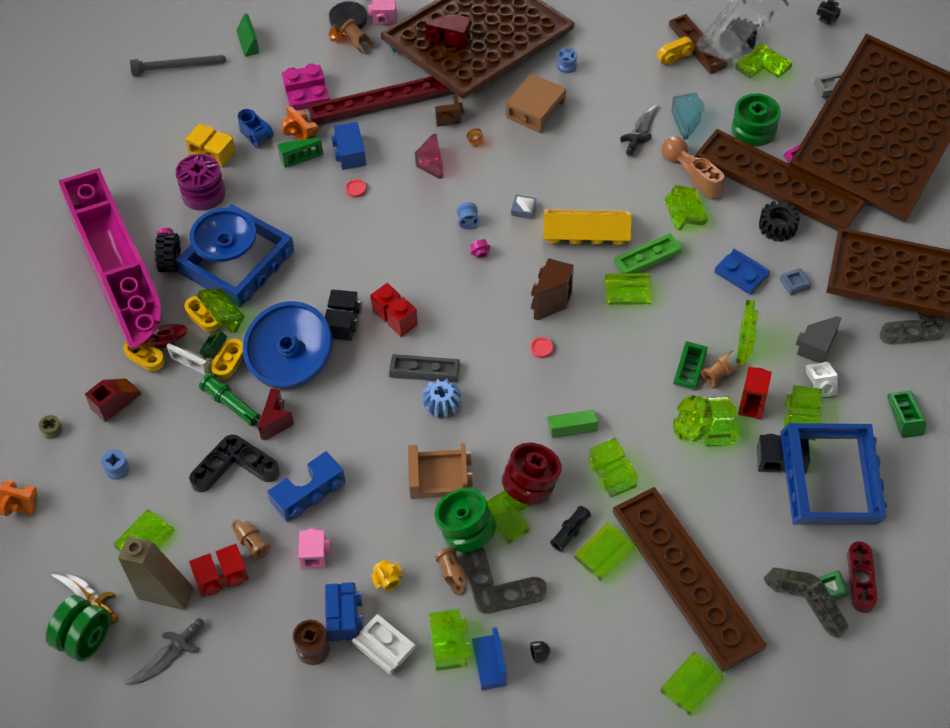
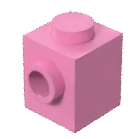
[368,0,397,25]
[299,528,331,569]

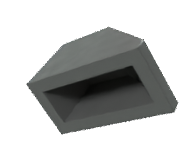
[796,316,841,363]

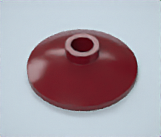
[146,324,187,348]

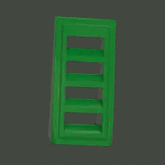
[277,138,323,168]
[673,341,708,390]
[887,390,926,438]

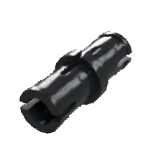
[550,506,591,552]

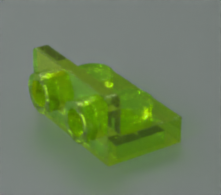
[664,185,708,231]
[197,288,245,333]

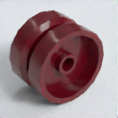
[501,442,562,505]

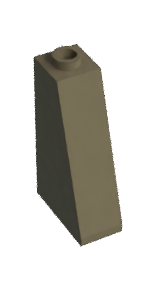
[118,536,193,610]

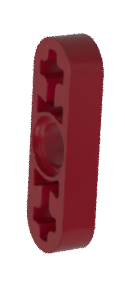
[847,541,878,613]

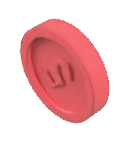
[345,179,366,198]
[530,337,553,358]

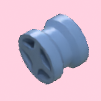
[557,48,577,73]
[457,202,480,229]
[101,450,129,480]

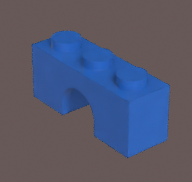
[267,451,346,522]

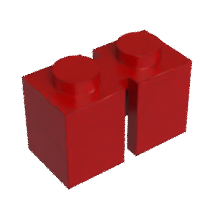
[370,282,418,337]
[738,366,772,420]
[189,543,249,597]

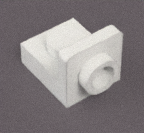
[806,362,838,398]

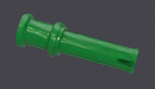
[199,373,261,426]

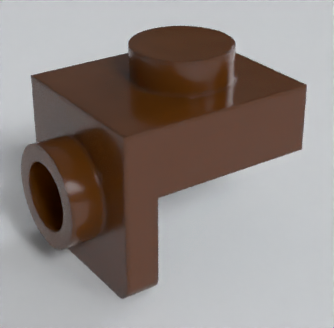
[435,95,464,127]

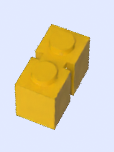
[185,123,236,168]

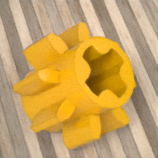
[371,560,403,592]

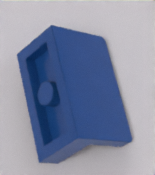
[472,627,507,691]

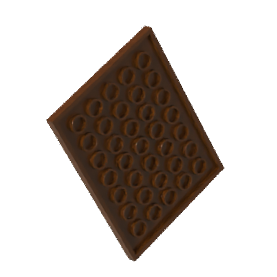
[381,0,575,99]
[789,33,950,222]

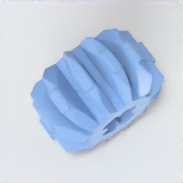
[422,378,461,418]

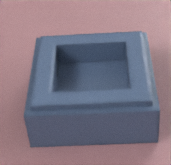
[780,268,811,295]

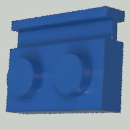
[714,248,770,295]

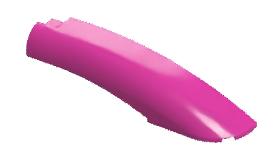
[58,168,161,350]

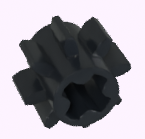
[817,0,841,25]

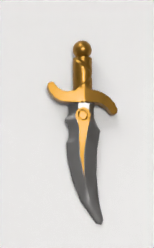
[50,572,119,624]

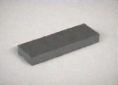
[389,354,460,383]

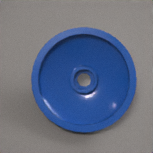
[190,208,256,262]

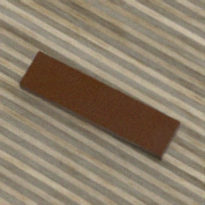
[669,14,728,74]

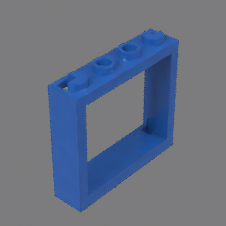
[176,204,294,308]
[780,423,887,525]

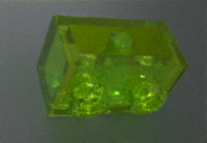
[429,609,471,671]

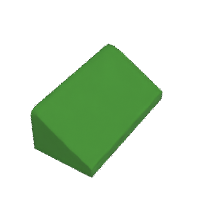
[547,410,598,438]

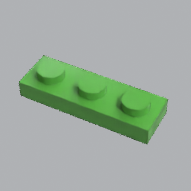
[614,233,682,278]

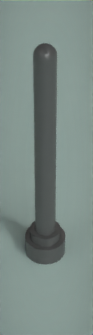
[130,55,226,76]

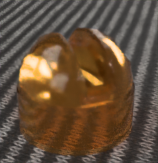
[328,24,346,42]
[467,128,484,147]

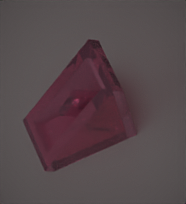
[415,134,443,179]

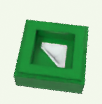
[815,570,849,604]

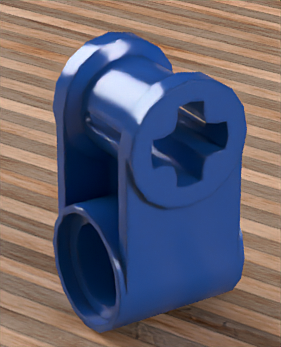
[237,109,274,147]

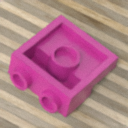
[281,63,330,110]

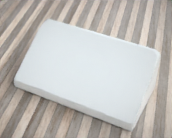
[167,343,212,375]

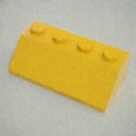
[543,209,632,245]

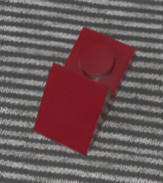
[258,388,294,440]

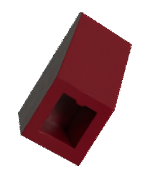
[425,14,471,48]
[84,378,141,422]

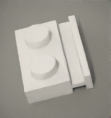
[352,614,416,676]

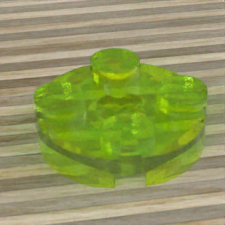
[673,395,715,444]

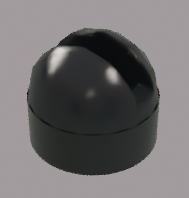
[530,641,550,663]

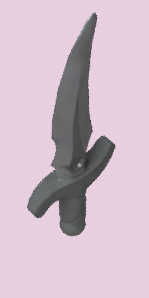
[125,618,204,684]

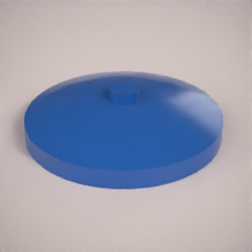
[243,301,333,389]

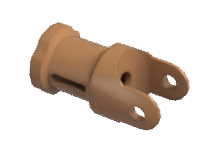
[340,19,374,54]
[701,350,742,387]
[231,519,271,560]
[435,547,467,595]

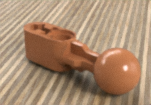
[661,136,724,198]

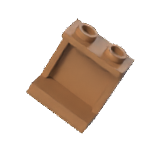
[506,73,566,133]
[408,443,473,499]

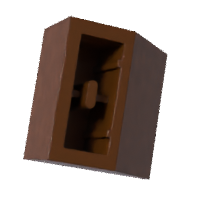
[531,258,574,320]

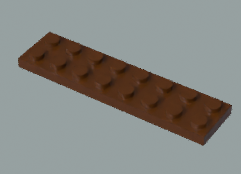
[695,129,865,231]
[613,486,767,673]

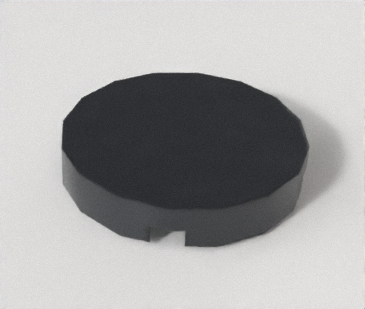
[329,1,367,32]

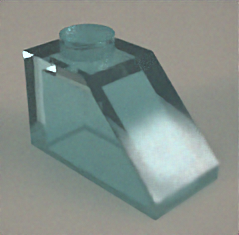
[671,92,705,140]

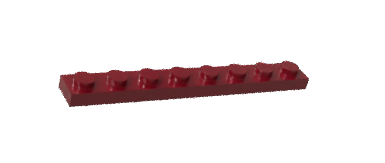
[307,76,453,124]

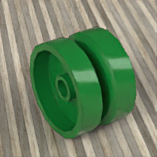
[731,93,781,146]
[434,488,496,552]
[46,595,111,662]

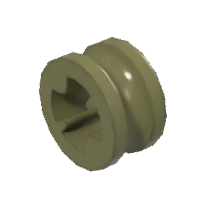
[39,415,62,439]

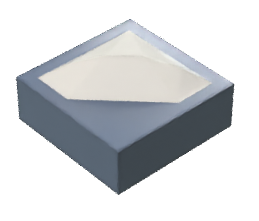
[511,194,537,219]

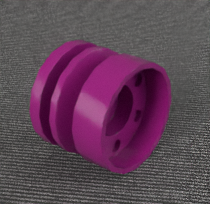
[175,154,225,211]

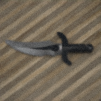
[620,105,659,156]

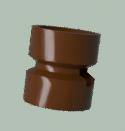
[293,619,330,665]

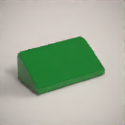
[237,13,259,56]

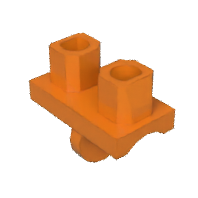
[281,106,318,140]
[0,479,38,517]

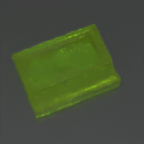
[605,273,651,305]
[113,509,175,552]
[574,522,635,581]
[660,652,724,716]

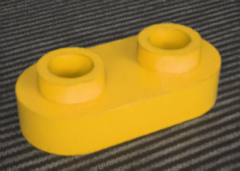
[657,37,695,65]
[184,296,222,332]
[211,339,244,380]
[123,342,165,372]

